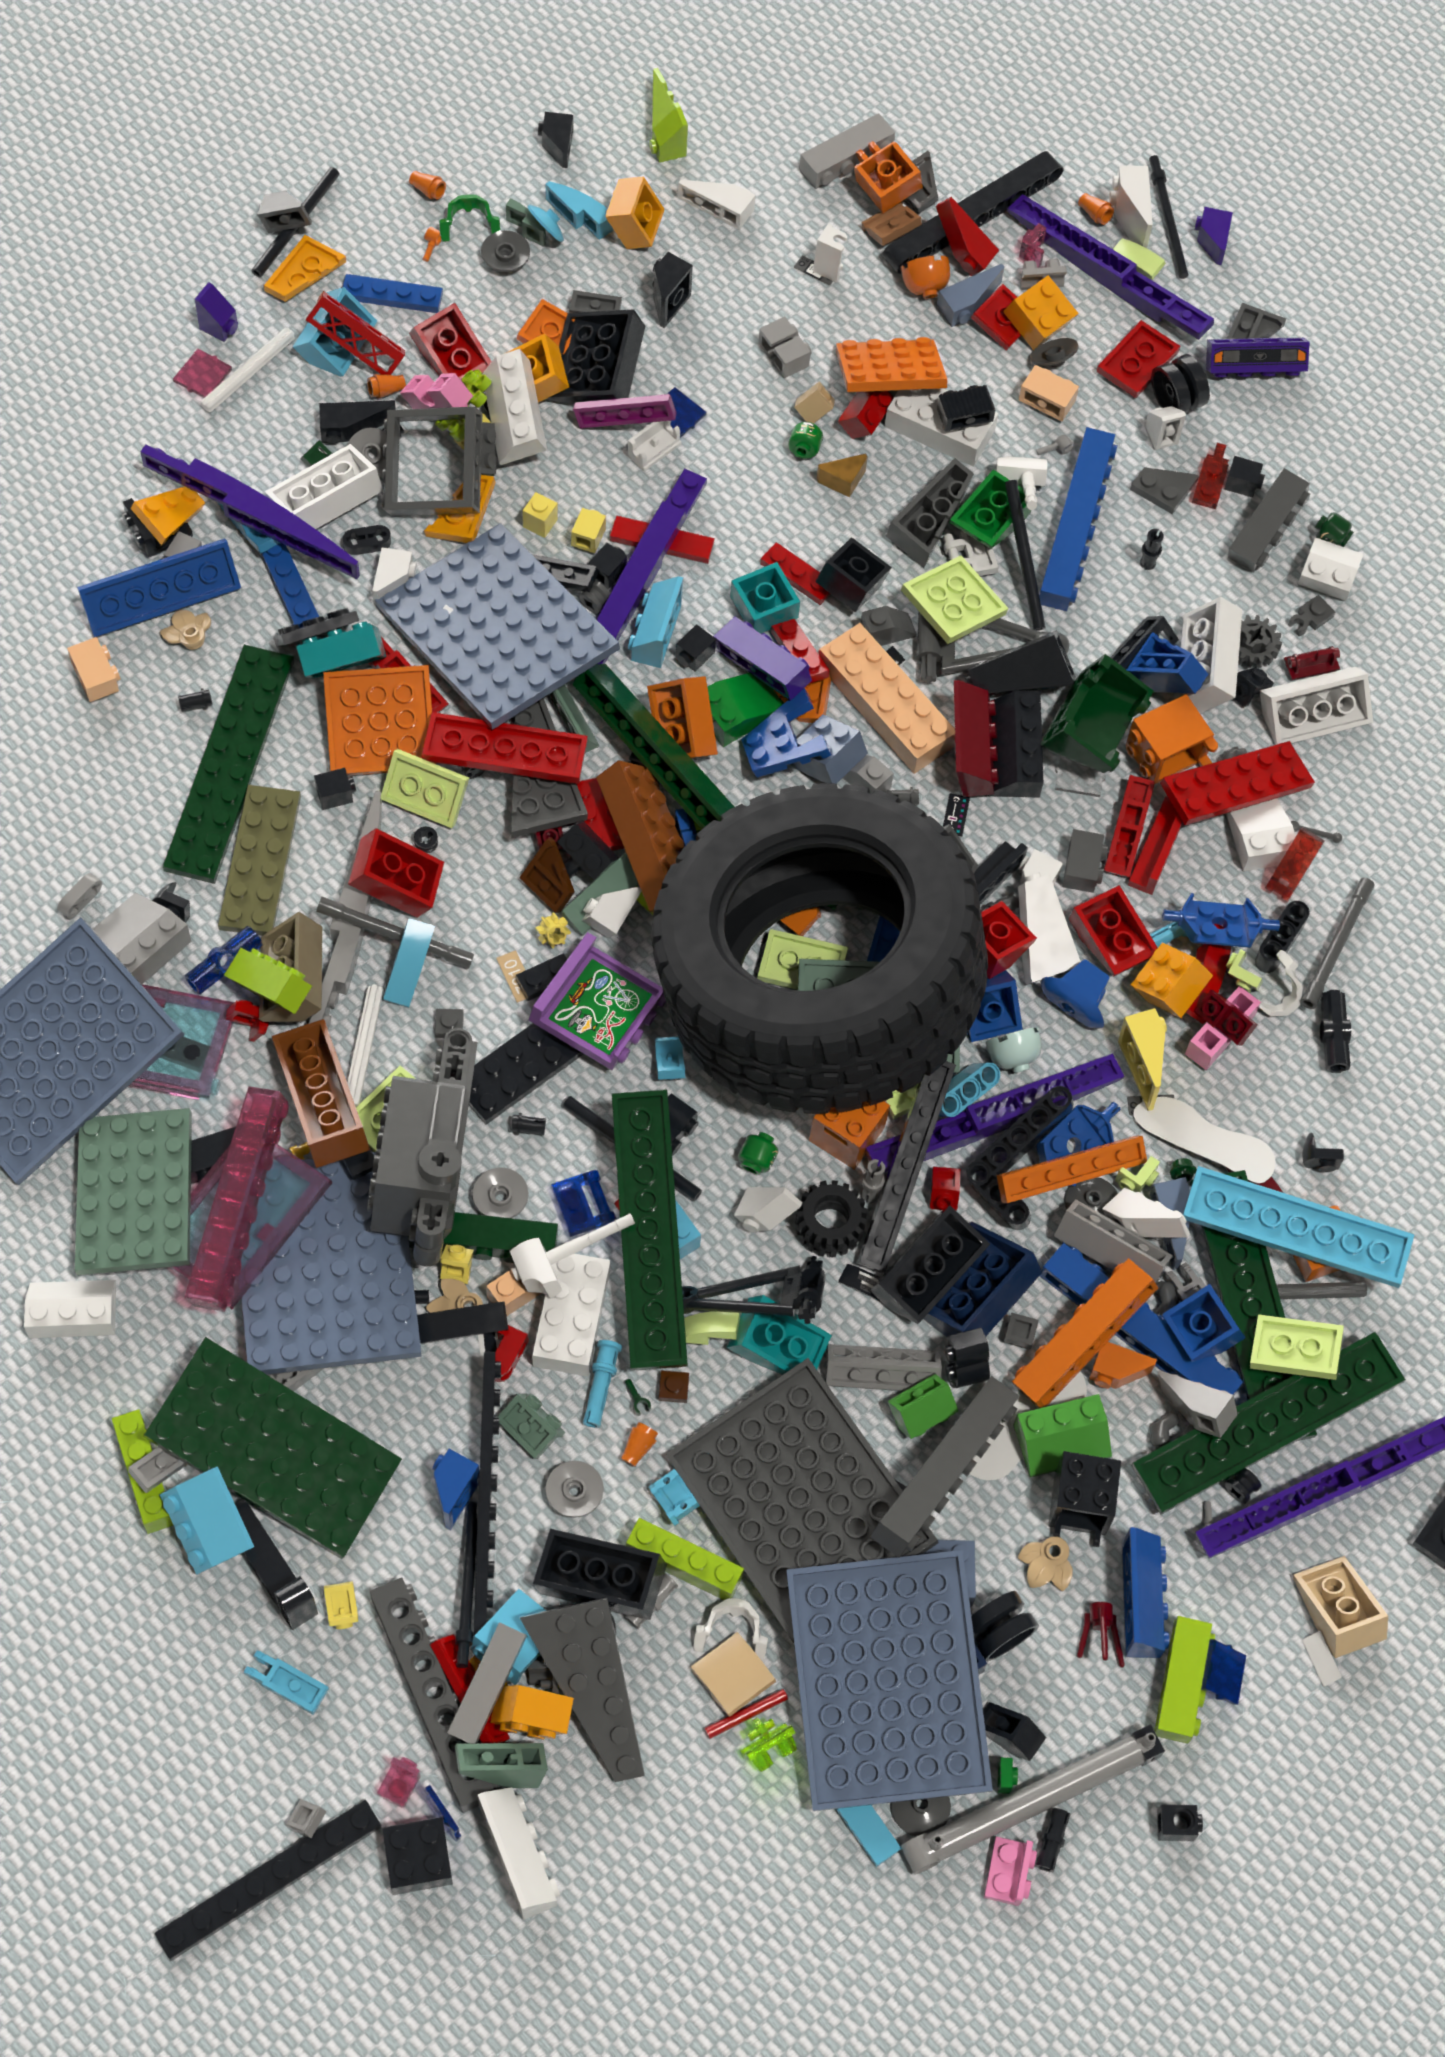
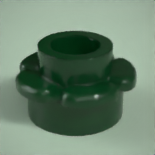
[1169,1158,1197,1182]

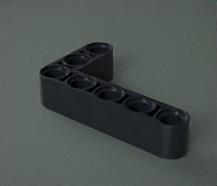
[966,1086,1074,1230]
[235,1498,318,1630]

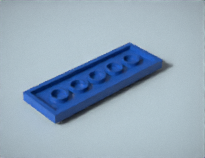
[77,538,241,637]

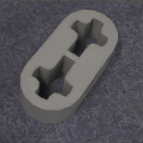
[57,873,102,919]

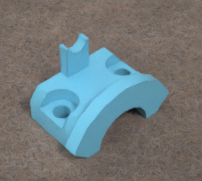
[649,1469,700,1526]

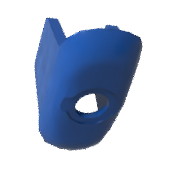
[1041,959,1110,1029]

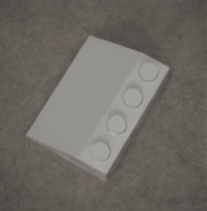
[93,892,192,985]

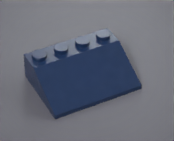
[923,1221,1042,1338]

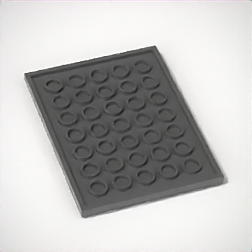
[666,1358,939,1643]

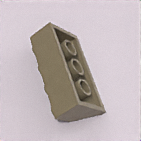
[259,912,322,1022]

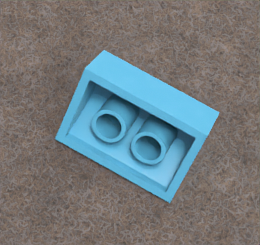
[293,287,377,377]
[628,576,683,668]
[160,1466,254,1575]

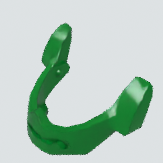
[439,194,500,242]

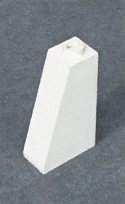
[1018,872,1081,985]

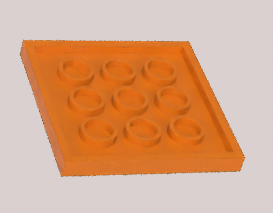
[836,337,947,392]
[323,665,436,776]

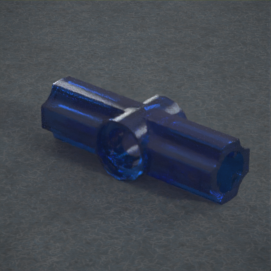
[184,926,263,995]

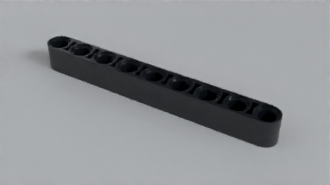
[882,151,1064,274]

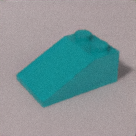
[726,1295,832,1375]

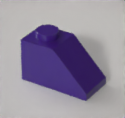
[1194,207,1233,265]
[194,282,238,342]

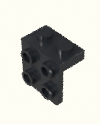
[122,498,193,557]

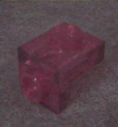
[1019,223,1047,268]
[377,1757,421,1809]

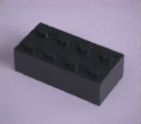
[533,1529,667,1620]

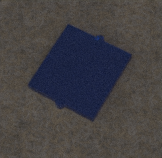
[667,387,707,438]
[1201,1639,1247,1705]
[424,1785,461,1842]

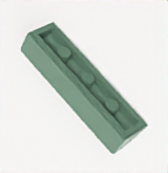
[548,684,599,753]
[562,852,639,936]

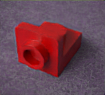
[930,1166,961,1211]

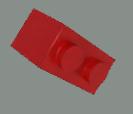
[838,391,894,439]

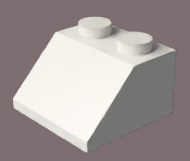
[1298,537,1363,601]

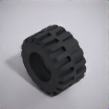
[795,1180,867,1257]

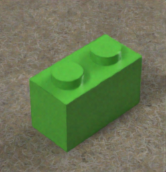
[888,1374,959,1439]

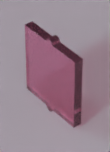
[173,349,232,398]

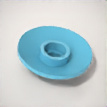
[527,204,564,242]

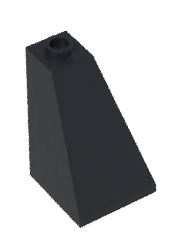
[965,630,1076,693]

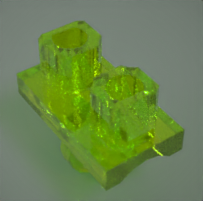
[740,1717,797,1772]

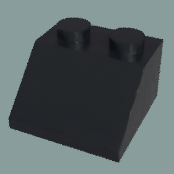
[652,252,693,328]

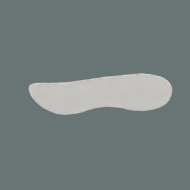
[1134,1097,1276,1183]
[970,1371,1087,1480]

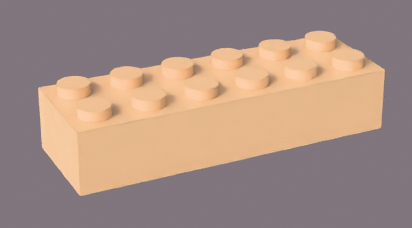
[819,623,955,774]

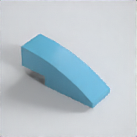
[545,181,614,240]
[383,918,435,1008]

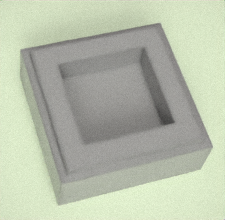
[285,1799,326,1838]

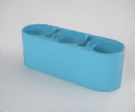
[939,1063,1000,1117]

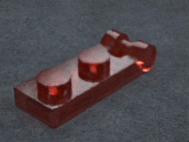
[1265,827,1325,902]

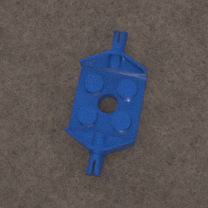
[1162,893,1280,948]
[1037,1102,1121,1186]

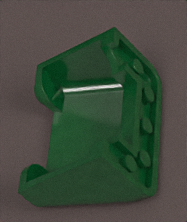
[1041,654,1154,773]

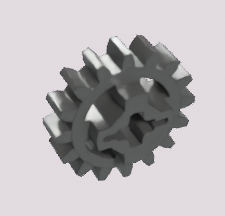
[1238,615,1282,668]

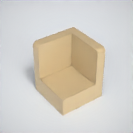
[794,381,835,423]

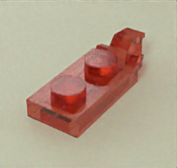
[1192,442,1229,509]

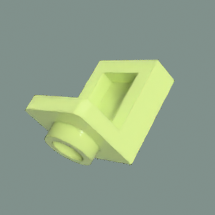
[1115,1156,1160,1193]

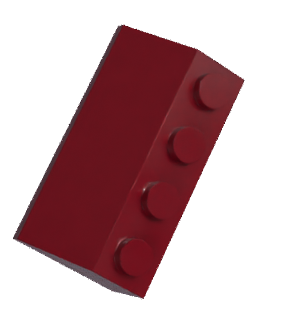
[953,680,999,797]

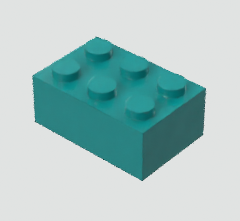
[296,621,387,679]

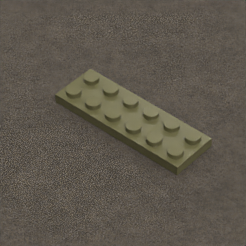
[218,785,301,936]

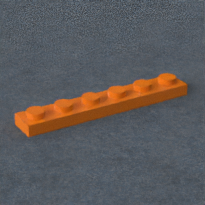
[997,1135,1147,1203]

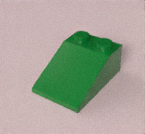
[949,470,1031,549]
[707,673,784,747]

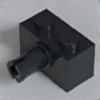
[557,820,619,880]

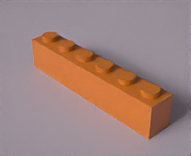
[1012,1258,1158,1408]

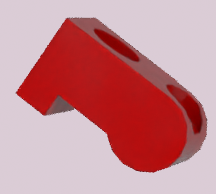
[495,1325,529,1382]

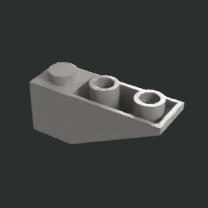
[1158,1370,1238,1438]

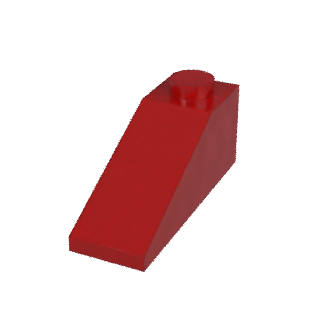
[936,197,999,276]

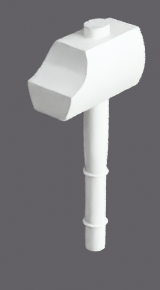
[996,456,1047,510]
[510,1213,635,1299]

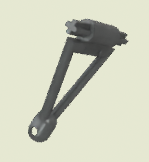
[917,612,1070,684]

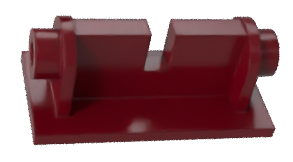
[1283,646,1340,680]

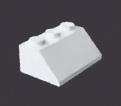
[24,1280,116,1338]

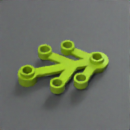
[435,369,492,442]

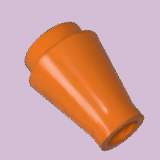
[409,171,446,200]
[1078,193,1114,225]
[367,374,406,399]
[621,1422,658,1467]

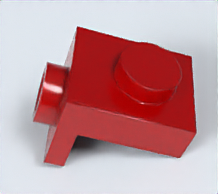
[225,1000,269,1042]

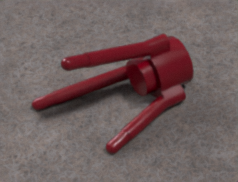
[1077,1602,1125,1668]

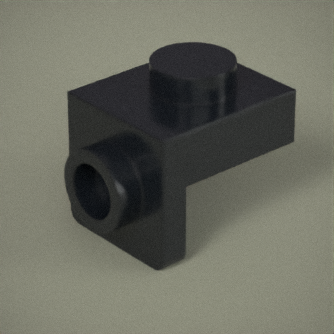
[1234,667,1274,707]

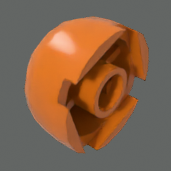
[901,256,950,299]

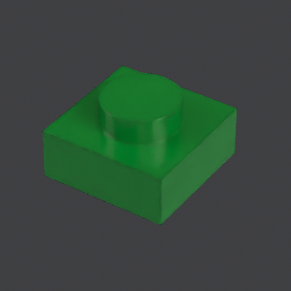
[997,1757,1018,1794]

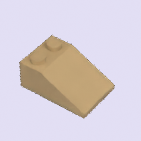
[1293,1556,1388,1658]

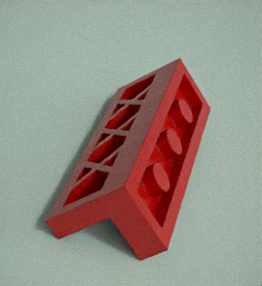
[305,291,405,375]
[1128,796,1183,895]

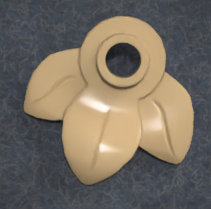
[160,610,211,650]
[426,1279,483,1313]
[1018,1536,1073,1591]

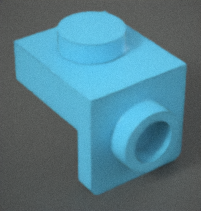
[655,1037,685,1080]

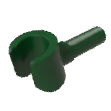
[625,1379,651,1416]

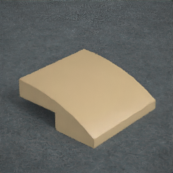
[691,1632,776,1717]

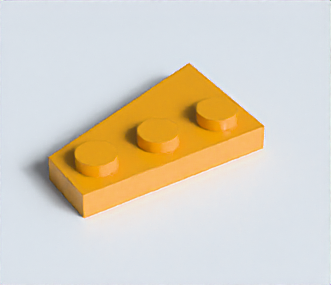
[264,235,346,302]
[424,475,496,543]
[131,486,205,545]

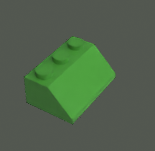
[1013,1394,1112,1478]

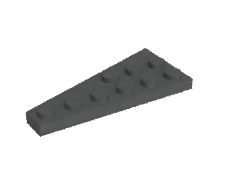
[511,698,588,838]
[520,1598,645,1782]

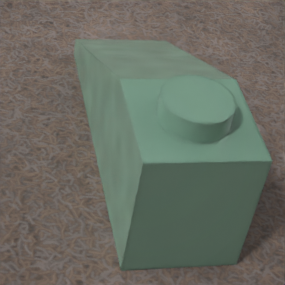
[455,1743,548,1788]

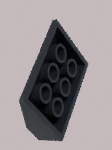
[547,309,646,406]

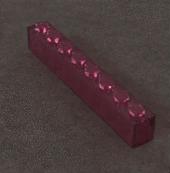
[184,1086,289,1312]

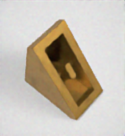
[817,453,868,498]

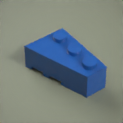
[1126,632,1209,694]

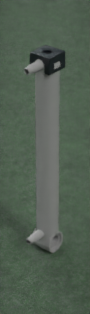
[901,1724,1165,1875]

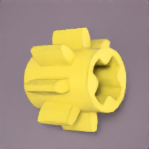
[535,912,571,948]

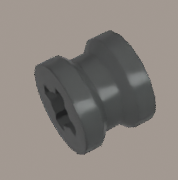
[579,581,611,614]

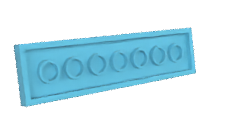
[1183,1166,1415,1288]

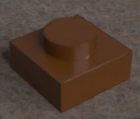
[659,1370,689,1403]

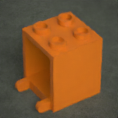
[1126,694,1218,784]
[809,1101,890,1170]

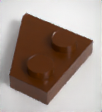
[519,838,575,913]

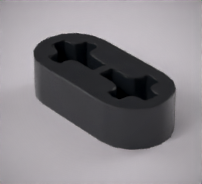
[343,525,391,555]

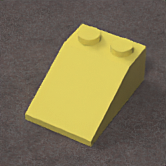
[1118,1008,1167,1111]

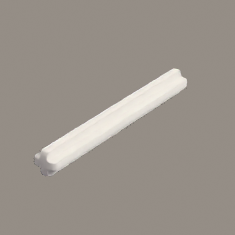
[201,327,295,412]
[347,984,383,1106]

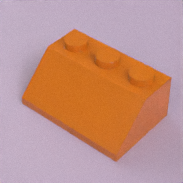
[647,676,718,759]

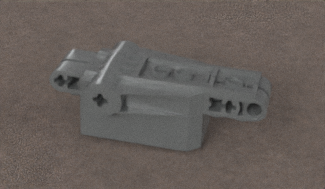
[367,1028,478,1267]

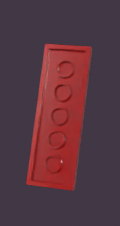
[422,712,588,784]
[1160,741,1315,825]

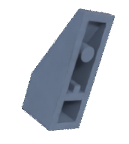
[937,264,1004,327]
[1150,1177,1191,1270]

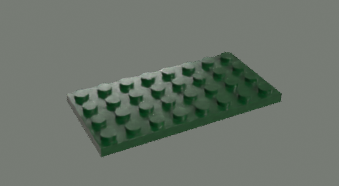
[143,1337,402,1559]

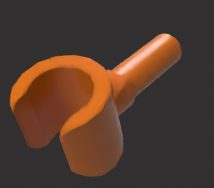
[423,227,441,262]

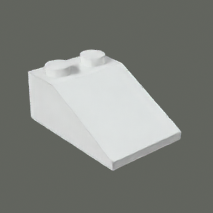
[1109,165,1153,248]
[1226,798,1300,871]

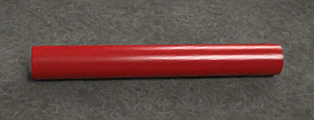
[704,1689,788,1739]

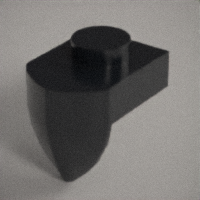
[152,882,190,923]
[1302,1132,1344,1172]

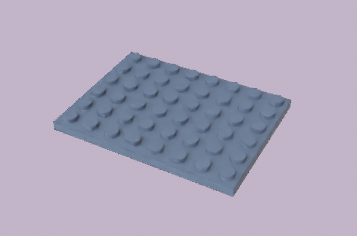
[375,523,620,730]
[0,917,185,1185]
[230,1152,422,1375]
[787,1550,993,1811]

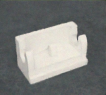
[813,223,847,283]
[628,421,682,472]

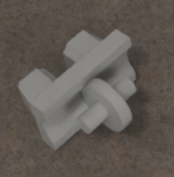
[1020,258,1067,290]

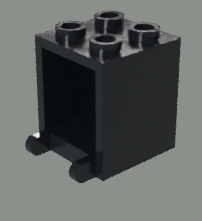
[1048,1451,1121,1547]

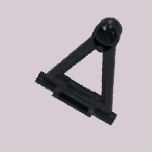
[682,1256,826,1324]

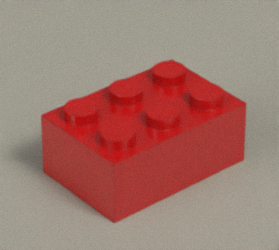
[348,828,445,918]

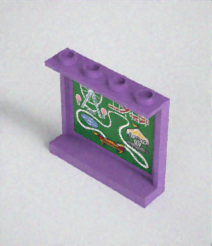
[529,932,666,1070]

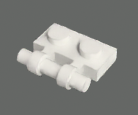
[943,530,999,576]

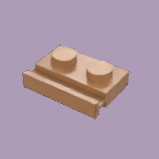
[861,202,922,246]

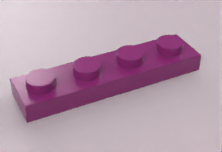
[573,394,676,429]

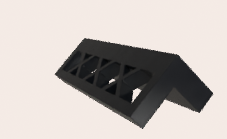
[1110,616,1179,669]
[974,841,1028,905]

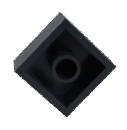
[815,537,892,612]
[382,1817,453,1895]

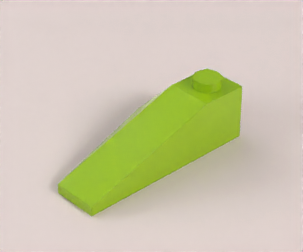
[649,68,688,163]

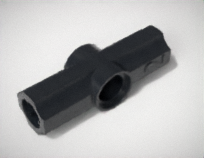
[1319,990,1351,1073]

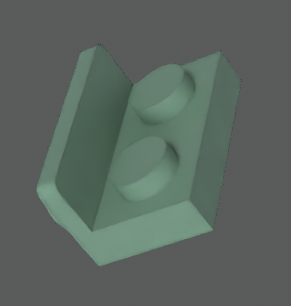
[497,1393,566,1459]

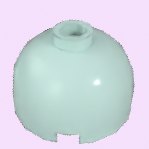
[985,1027,1042,1074]

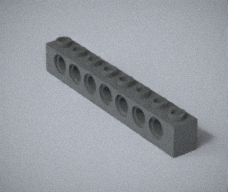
[369,1577,499,1813]

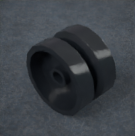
[1151,354,1210,414]
[971,1591,1039,1662]

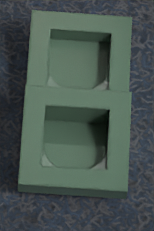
[506,198,546,247]

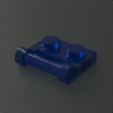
[551,1170,617,1237]

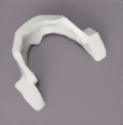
[1258,950,1303,1016]
[694,1598,768,1662]

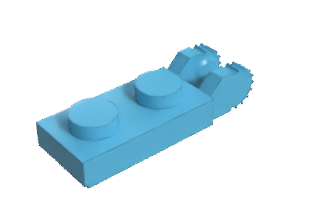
[243,1651,329,1715]

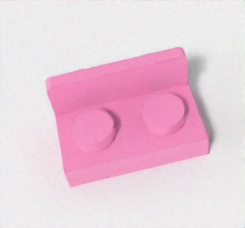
[984,1836,1037,1906]

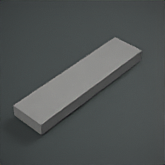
[447,1622,527,1744]

